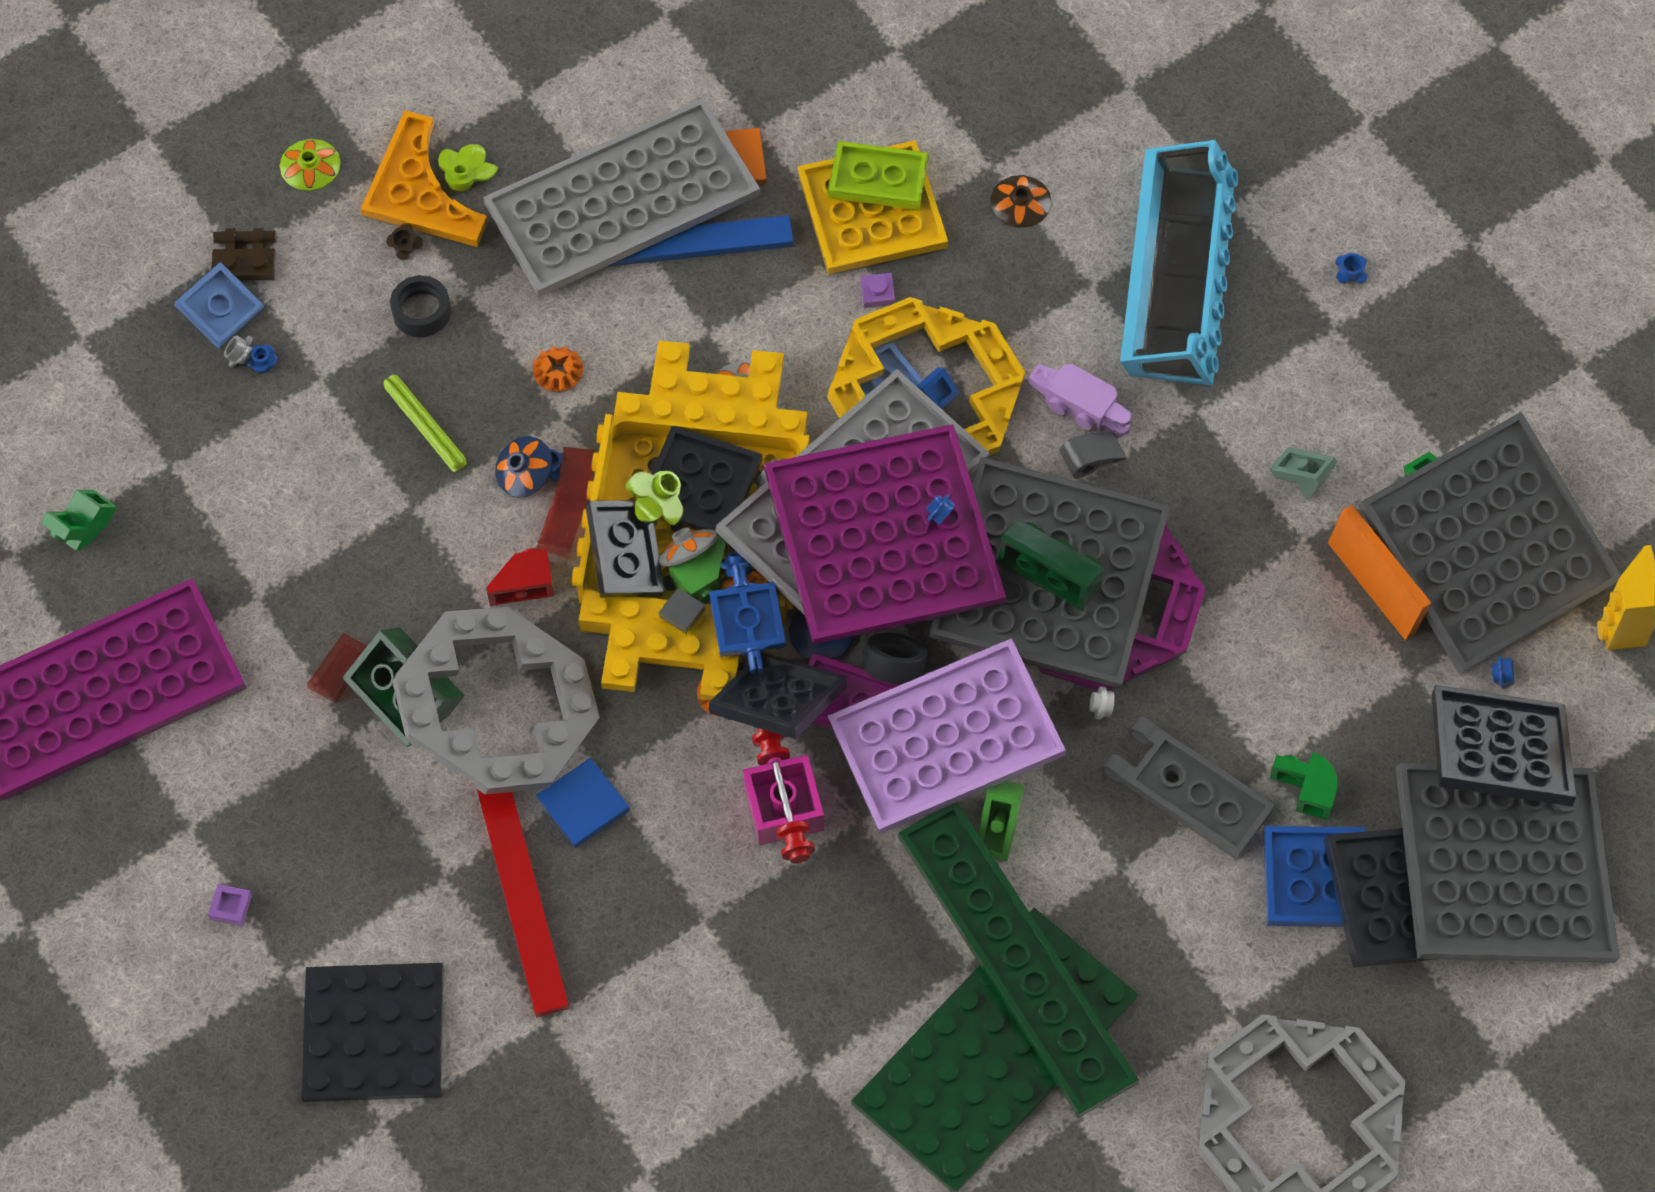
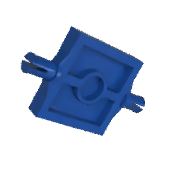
[709,564,786,674]

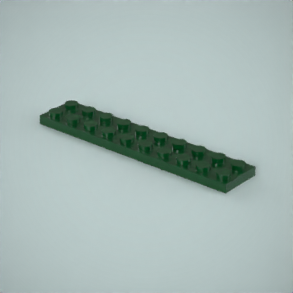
[898,802,1139,1118]

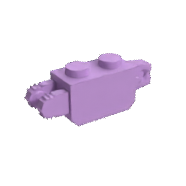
[1028,364,1132,437]

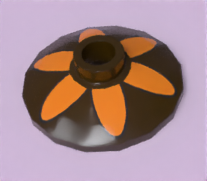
[990,175,1052,228]

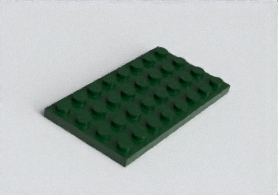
[851,908,1138,1192]

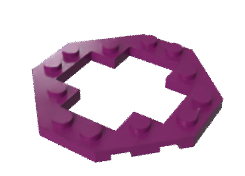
[1037,522,1206,691]

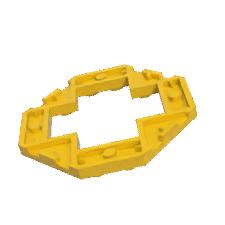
[827,297,1025,456]

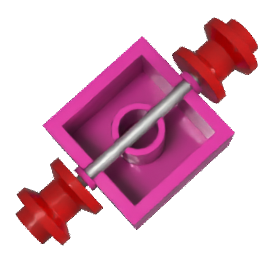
[742,729,824,864]

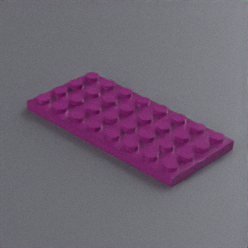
[0,578,246,801]

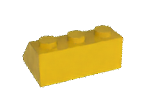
[1597,545,1655,650]

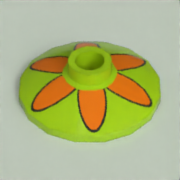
[280,139,341,191]

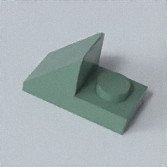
[1270,447,1337,500]

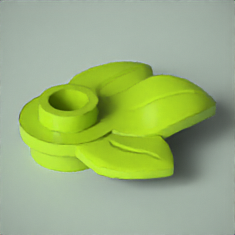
[438,144,498,191]
[625,471,683,525]

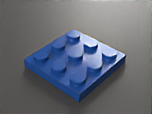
[1263,826,1366,927]

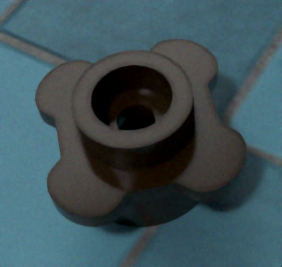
[386,224,423,260]

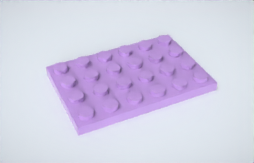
[828,638,1066,834]

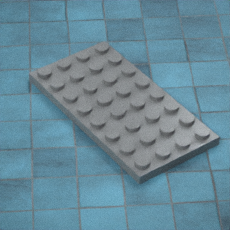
[483,98,760,297]
[715,369,990,615]

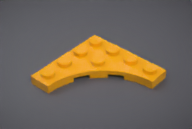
[360,110,488,247]

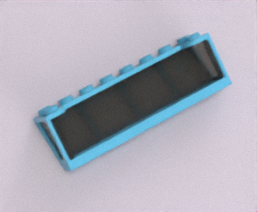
[1120,140,1238,386]

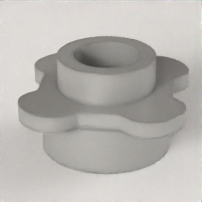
[224,336,252,368]

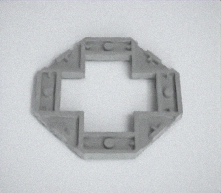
[392,607,600,794]
[1197,1014,1405,1192]

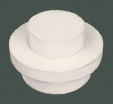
[1089,686,1114,720]

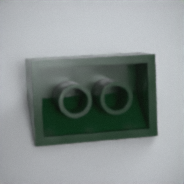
[997,520,1105,611]
[342,627,465,747]

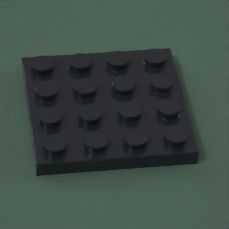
[1432,685,1576,806]
[1324,828,1437,968]
[301,962,444,1102]

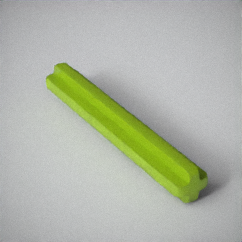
[383,374,467,472]

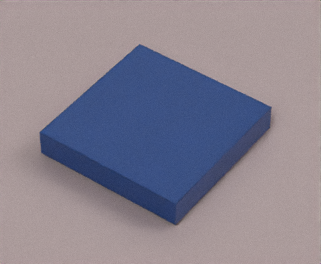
[536,758,630,848]

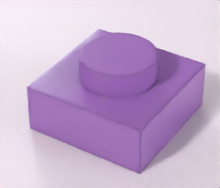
[861,273,895,308]
[208,884,252,927]

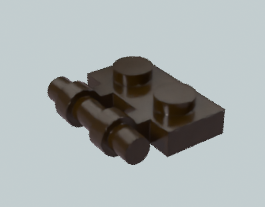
[211,228,277,281]

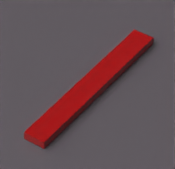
[477,789,569,1018]

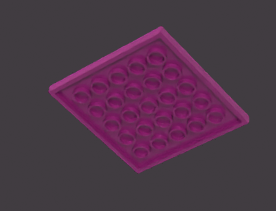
[764,424,1006,644]

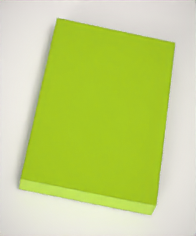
[828,141,929,210]

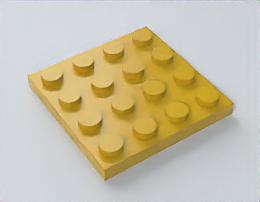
[797,140,948,275]

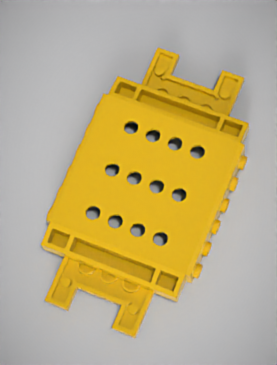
[572,340,810,700]

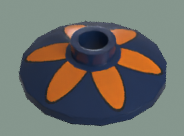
[495,436,553,498]

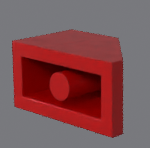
[486,548,554,606]

